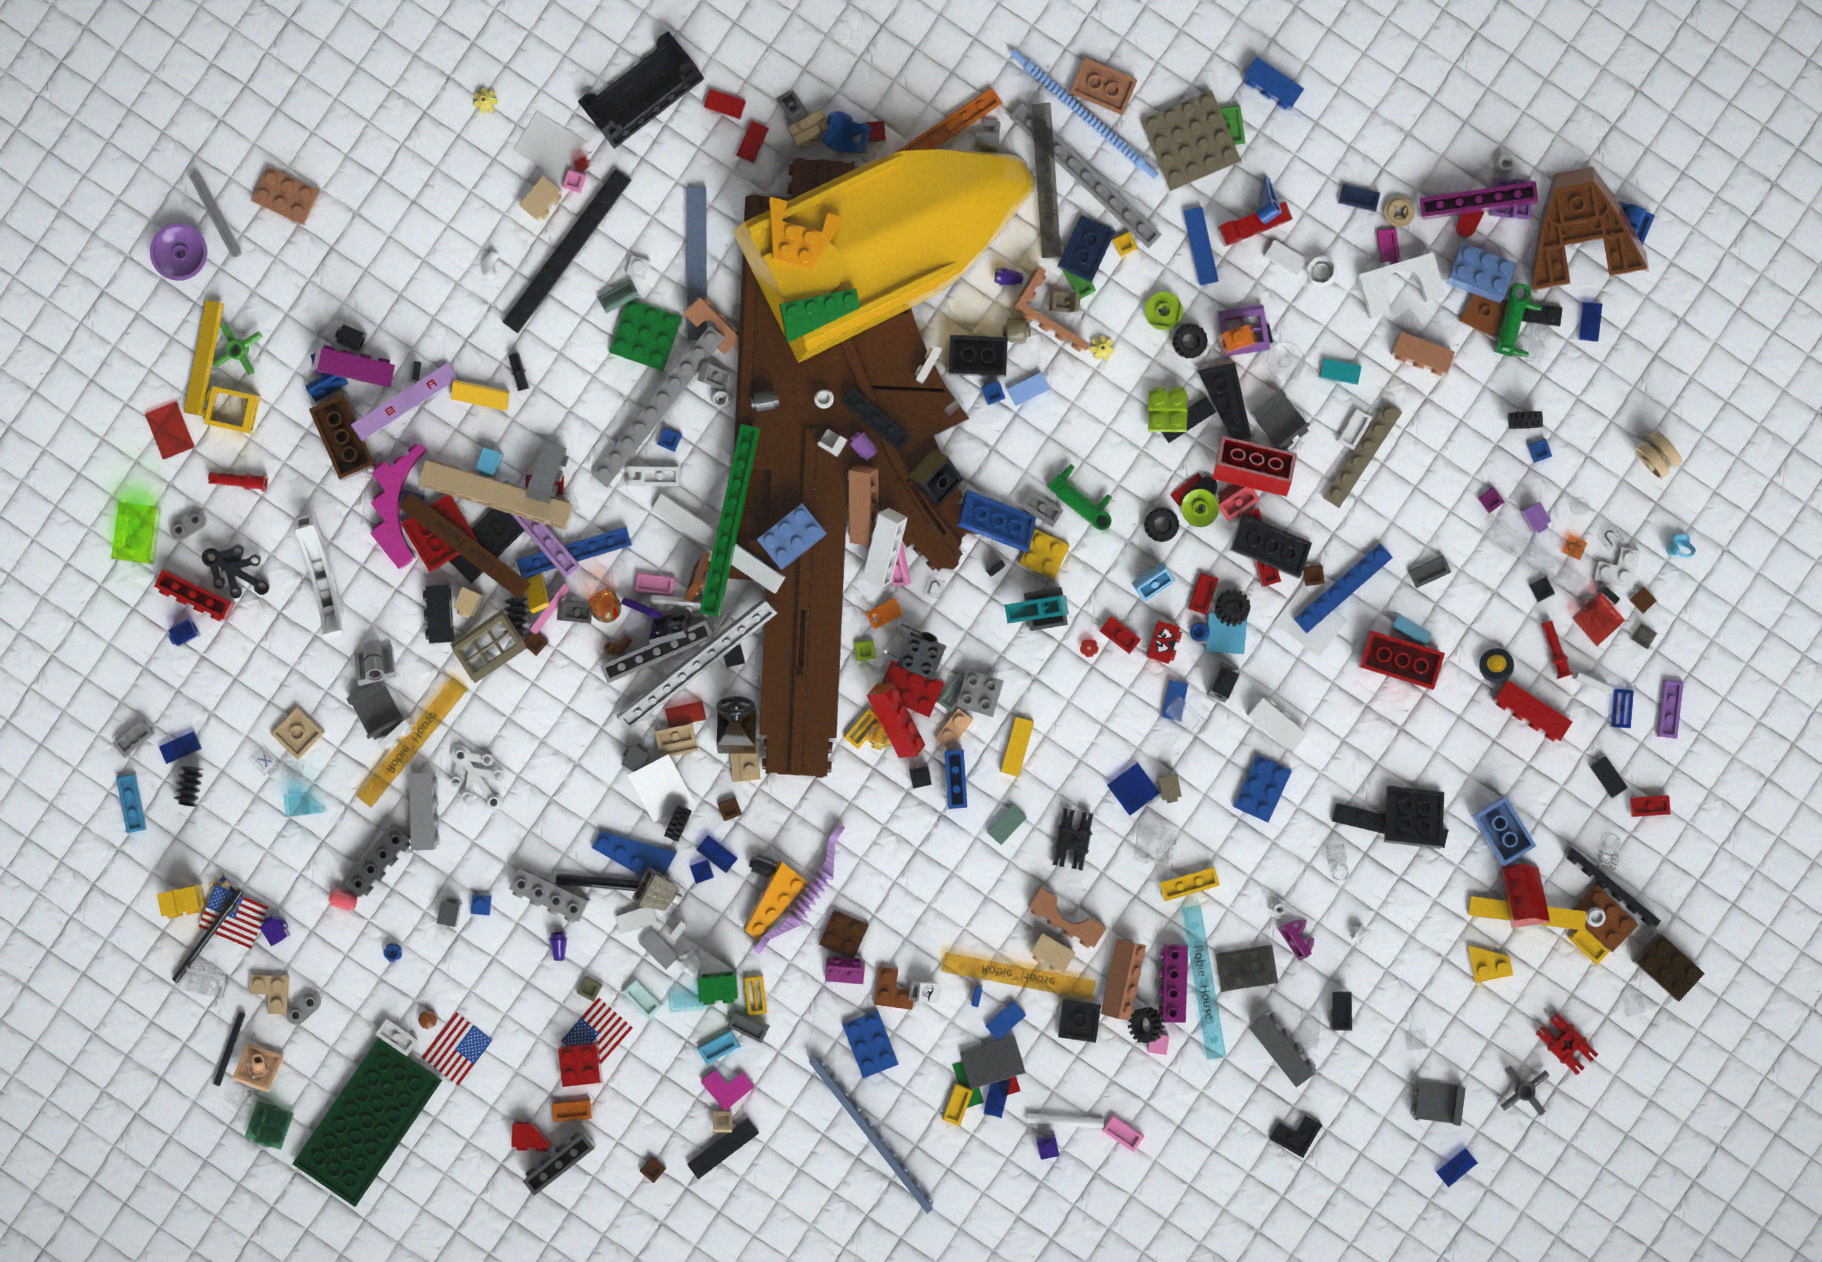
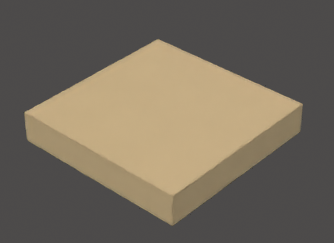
[270,706,325,760]

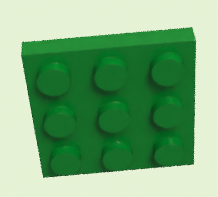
[609,300,682,372]

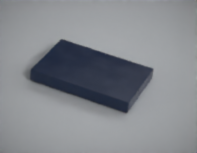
[1057,215,1116,283]

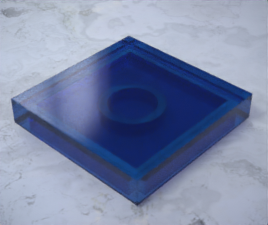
[1107,762,1160,816]

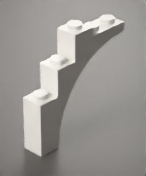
[294,514,344,641]

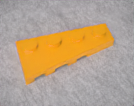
[743,860,808,941]

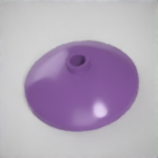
[150,223,208,281]

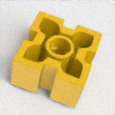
[157,884,207,919]

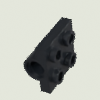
[897,632,947,680]

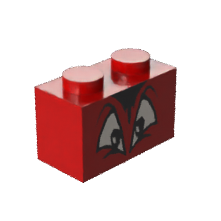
[1146,620,1182,664]

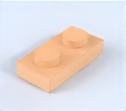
[935,709,973,750]

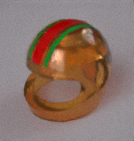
[588,586,622,623]

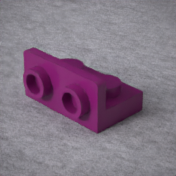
[825,956,865,984]

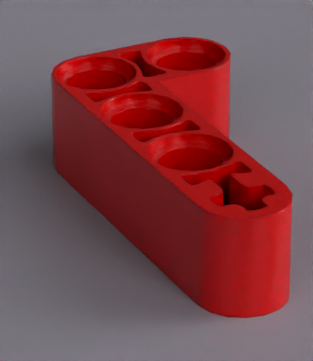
[1217,201,1293,247]

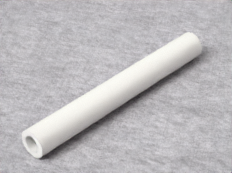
[1027,1113,1104,1128]

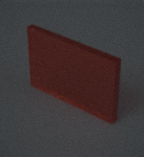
[145,401,195,460]

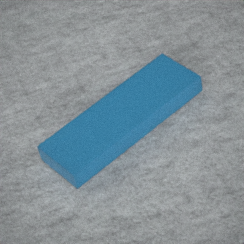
[116,773,147,833]

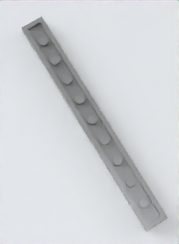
[1009,103,1162,249]
[592,325,726,487]
[616,598,777,731]

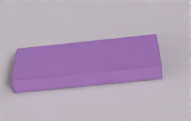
[1657,679,1684,739]

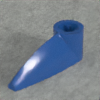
[1256,176,1282,224]

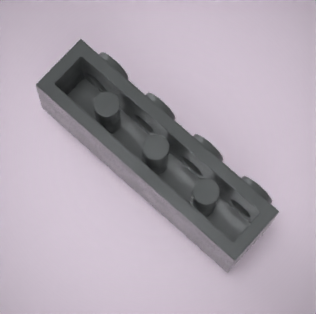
[342,823,411,897]
[1248,1009,1317,1088]
[523,1131,597,1196]

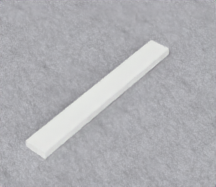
[651,494,785,593]

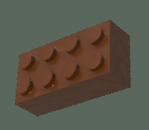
[309,394,377,480]

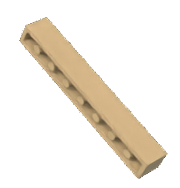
[418,460,573,530]

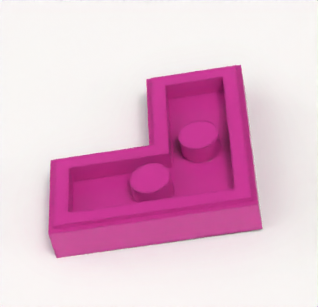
[701,1069,755,1111]

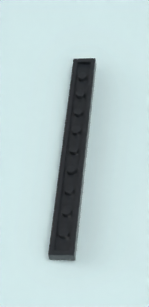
[502,169,632,334]

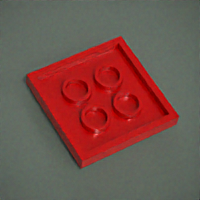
[401,495,480,573]

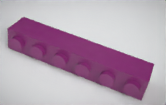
[1420,181,1538,220]

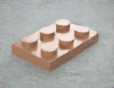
[1070,58,1138,116]
[251,166,320,225]

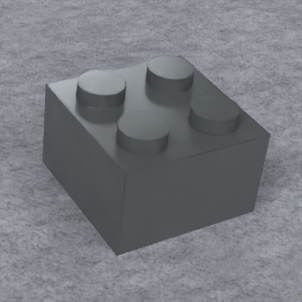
[1023,587,1068,631]

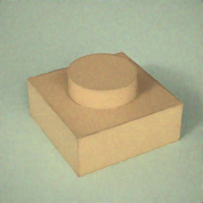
[713,1111,732,1132]

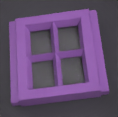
[1218,304,1270,357]

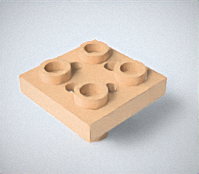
[233,1043,284,1092]

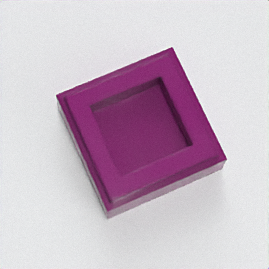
[1477,487,1505,514]

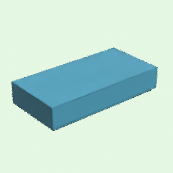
[698,1029,740,1065]

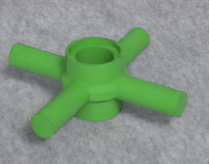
[213,323,263,376]

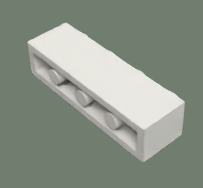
[862,508,908,589]

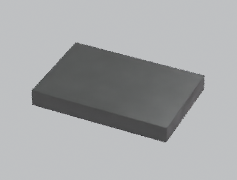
[960,1036,1026,1090]

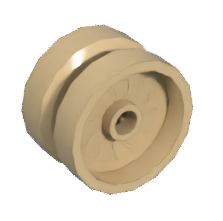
[1634,430,1683,480]

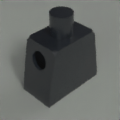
[1207,662,1240,703]

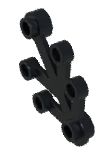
[202,544,270,599]

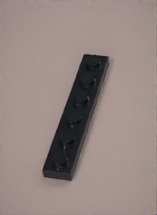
[1331,803,1449,848]
[1564,846,1661,927]

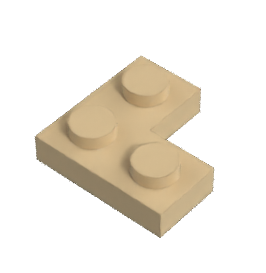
[249,974,290,1015]

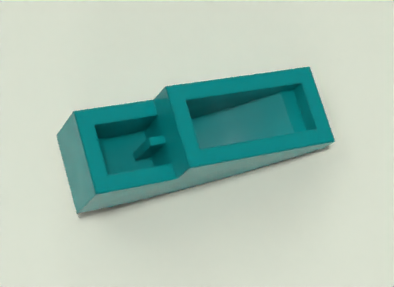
[1004,595,1069,624]

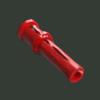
[208,472,268,492]
[1541,620,1573,679]

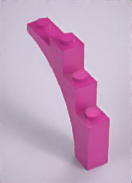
[370,443,428,570]

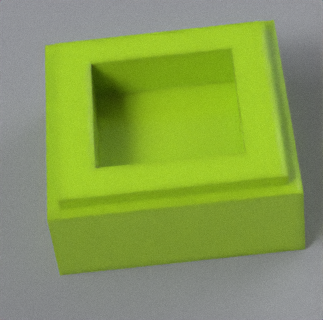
[854,640,876,661]

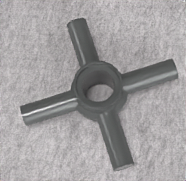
[1500,1066,1550,1116]

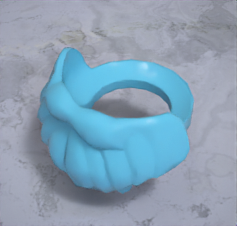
[1666,534,1696,558]

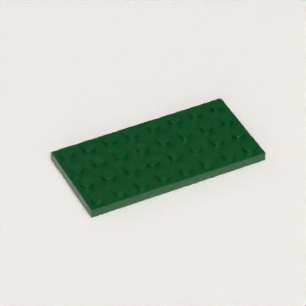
[292,1038,443,1207]

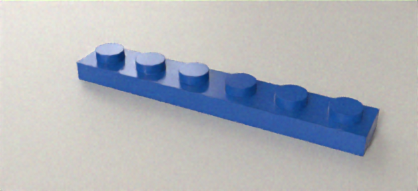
[516,527,632,578]
[1293,543,1393,634]

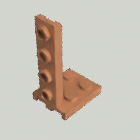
[1011,267,1089,352]

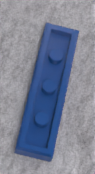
[1183,207,1219,286]

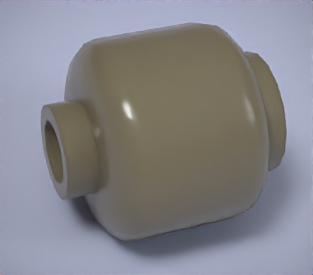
[1002,317,1031,343]

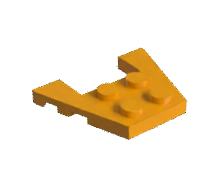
[769,196,844,270]

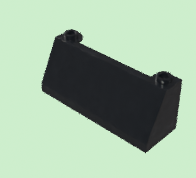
[577,31,705,149]

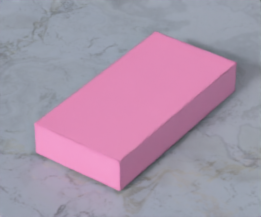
[634,572,675,597]
[1102,1114,1144,1152]

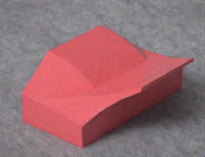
[1219,484,1260,521]

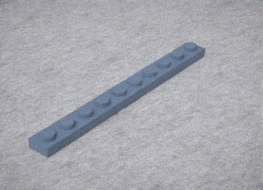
[808,1056,934,1214]

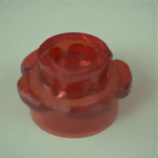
[572,156,590,173]
[1080,639,1099,658]

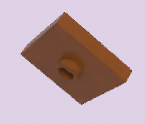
[1459,294,1507,338]

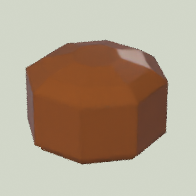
[418,1010,438,1029]

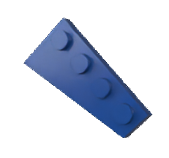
[592,831,677,877]

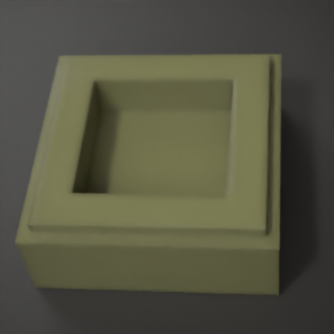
[577,976,603,1002]

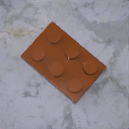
[1573,885,1639,952]

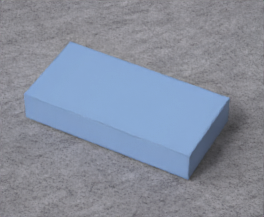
[1007,372,1050,407]

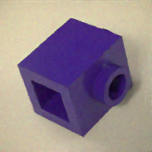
[259,915,291,947]

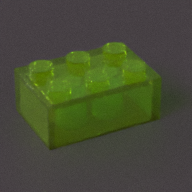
[111,502,162,564]

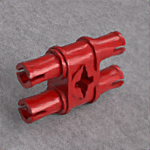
[1535,1012,1599,1075]

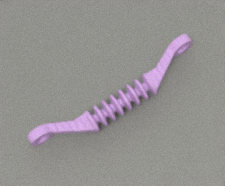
[753,823,845,955]

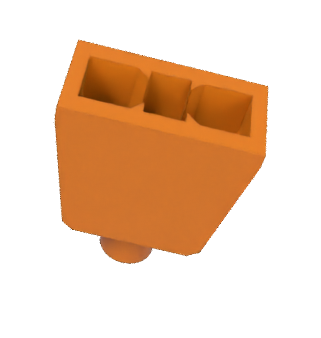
[1217,324,1258,355]

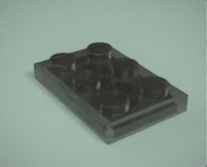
[1215,944,1278,992]

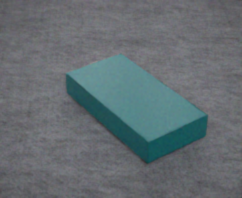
[1320,358,1362,385]

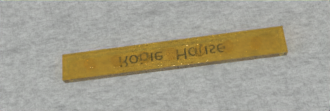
[356,677,468,808]
[941,952,1096,1000]

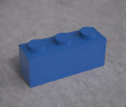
[1243,57,1305,110]
[945,750,968,809]

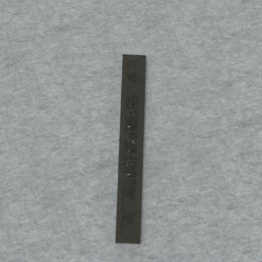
[1031,103,1062,258]

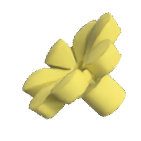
[474,88,499,114]
[1089,335,1114,360]

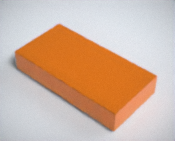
[552,1099,592,1122]

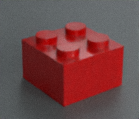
[558,1042,603,1087]

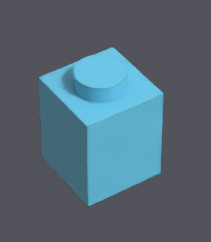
[475,447,504,477]

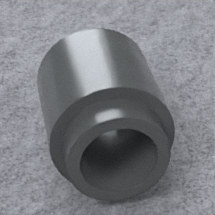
[750,390,779,412]

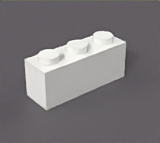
[1247,697,1308,752]

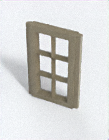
[450,610,527,683]

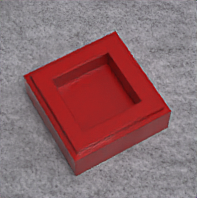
[865,121,886,142]

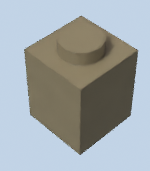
[1157,774,1182,803]

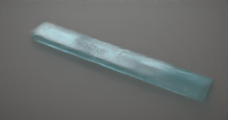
[1181,905,1226,1060]

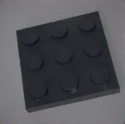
[1383,786,1444,849]

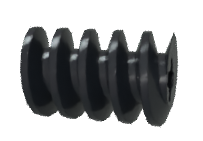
[503,597,528,637]
[173,766,204,807]

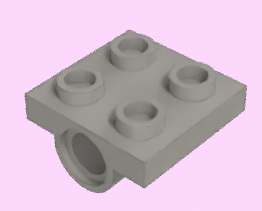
[354,641,396,686]
[956,669,1004,717]

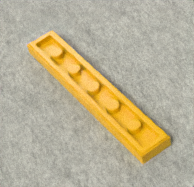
[183,300,224,416]
[1468,896,1587,931]

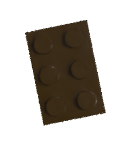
[1632,933,1705,1002]

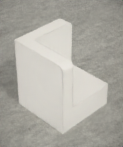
[817,429,847,457]

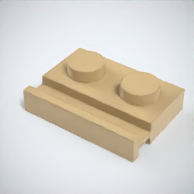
[655,723,698,758]
[730,741,761,782]

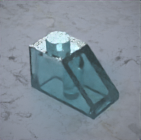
[283,788,327,817]

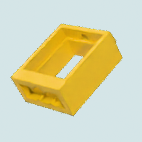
[202,386,261,434]

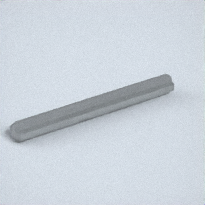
[189,172,242,258]

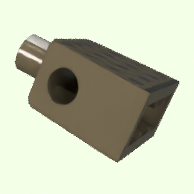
[632,867,682,911]

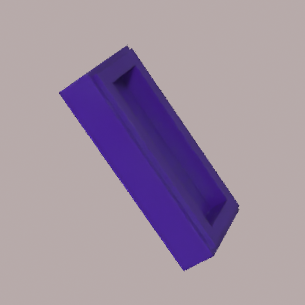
[621,597,662,620]

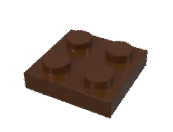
[819,909,869,959]

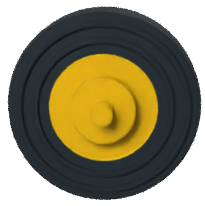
[1479,648,1514,683]

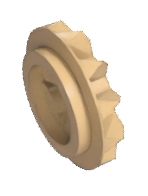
[1384,196,1415,227]

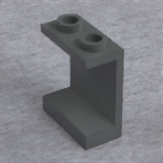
[1250,389,1311,450]
[346,680,404,740]
[1410,1080,1466,1126]

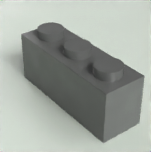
[527,442,569,504]

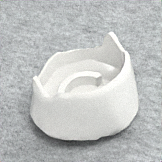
[1307,255,1337,287]

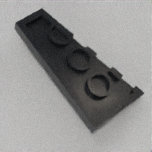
[1197,362,1251,440]

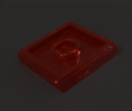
[1572,592,1625,646]

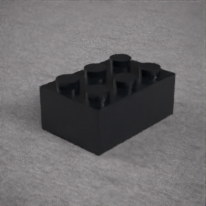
[948,335,1008,377]

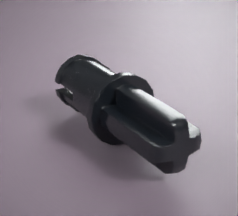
[509,352,530,391]

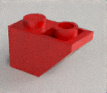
[511,1122,552,1152]

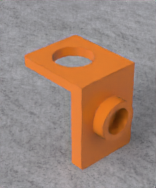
[865,598,904,629]

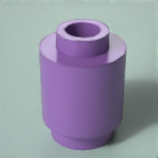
[850,432,878,461]

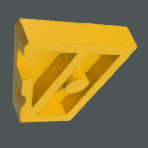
[1467,946,1513,983]

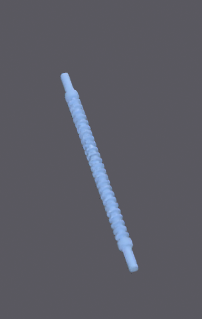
[1010,49,1159,179]

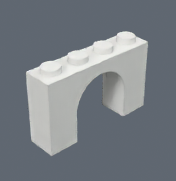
[1357,250,1446,319]

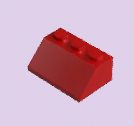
[1500,864,1550,928]

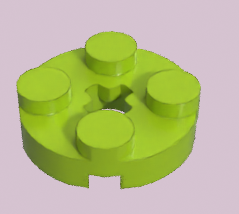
[1144,291,1183,330]

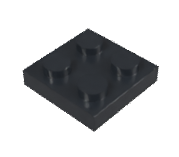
[648,609,691,646]
[1058,999,1101,1043]

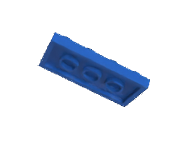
[957,490,1036,552]

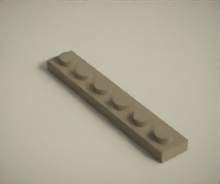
[1323,402,1402,509]

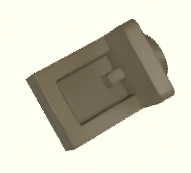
[1049,291,1080,313]

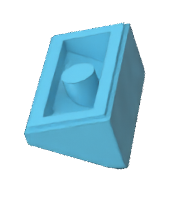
[1391,614,1431,646]

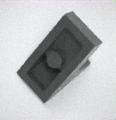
[777,90,809,124]
[557,601,593,623]

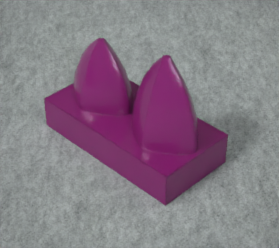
[1278,919,1315,960]

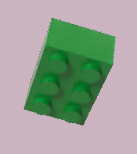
[697,971,739,1005]

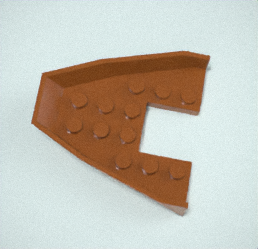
[1531,167,1650,293]

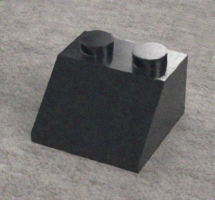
[908,448,964,507]

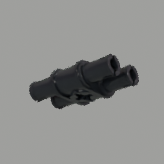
[1052,808,1094,871]

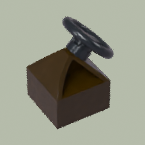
[716,696,757,754]

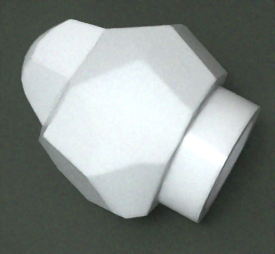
[678,949,701,978]

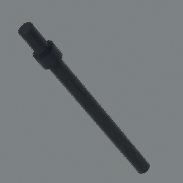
[172,888,245,983]

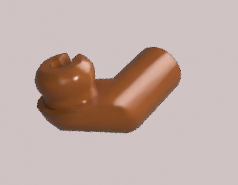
[604,635,632,655]

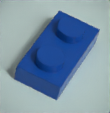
[305,374,348,402]

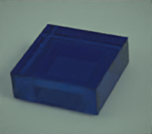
[690,859,714,884]

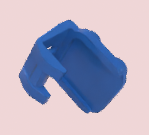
[822,111,872,154]

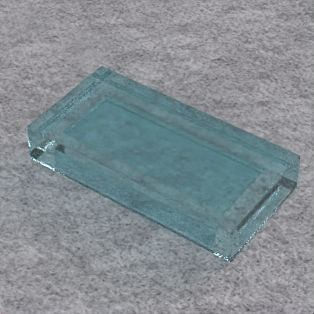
[668,991,708,1012]

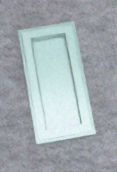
[622,978,663,1020]

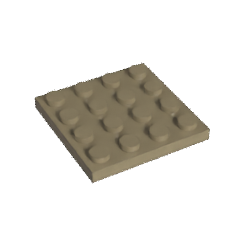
[1141,90,1241,191]

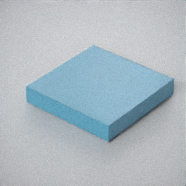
[1206,613,1247,654]

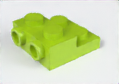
[1148,387,1189,432]

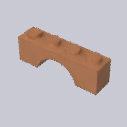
[1029,887,1107,949]

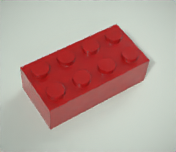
[1212,436,1297,497]
[1358,630,1445,690]

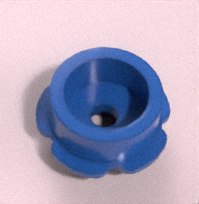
[383,943,402,962]

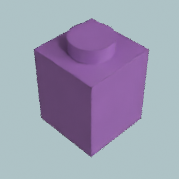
[1520,502,1552,533]

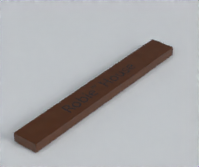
[398,492,531,600]

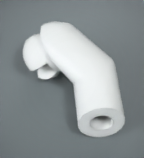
[482,250,499,280]

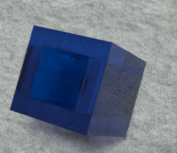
[168,619,201,647]

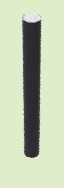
[213,1011,246,1086]

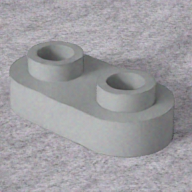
[170,510,207,540]
[287,992,321,1025]

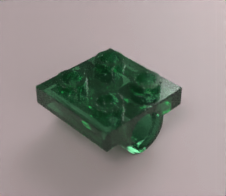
[245,1100,294,1150]

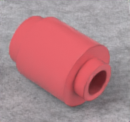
[328,887,358,911]

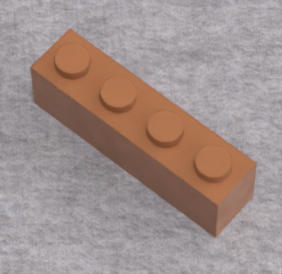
[847,464,879,546]
[1100,939,1146,1020]

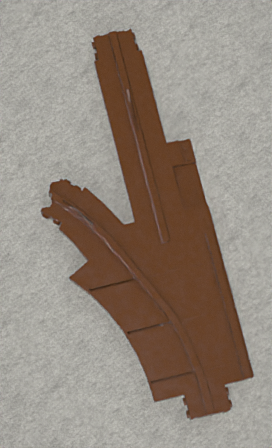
[728,158,979,778]

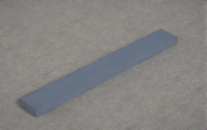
[687,187,707,341]

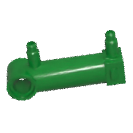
[1493,283,1542,357]
[1047,464,1112,531]

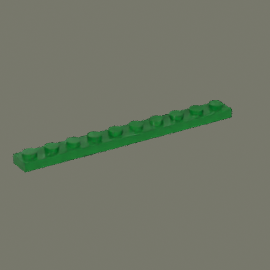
[700,424,761,617]

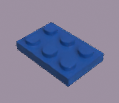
[1233,755,1292,823]
[842,1010,899,1078]

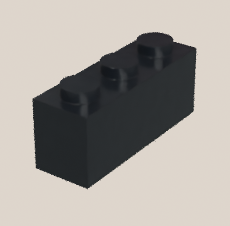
[423,585,455,644]

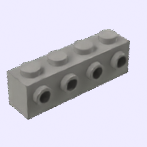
[509,867,590,923]

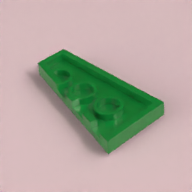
[779,288,860,343]

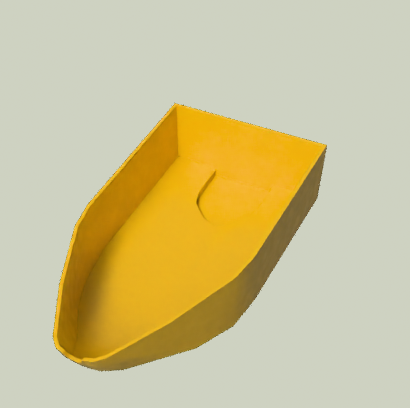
[733,149,1035,363]

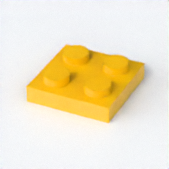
[1019,529,1070,580]

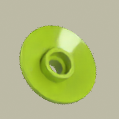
[1181,489,1219,527]

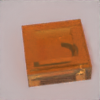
[1561,535,1587,560]

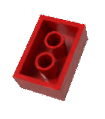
[881,660,945,718]

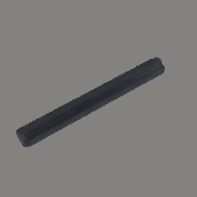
[556,874,641,891]

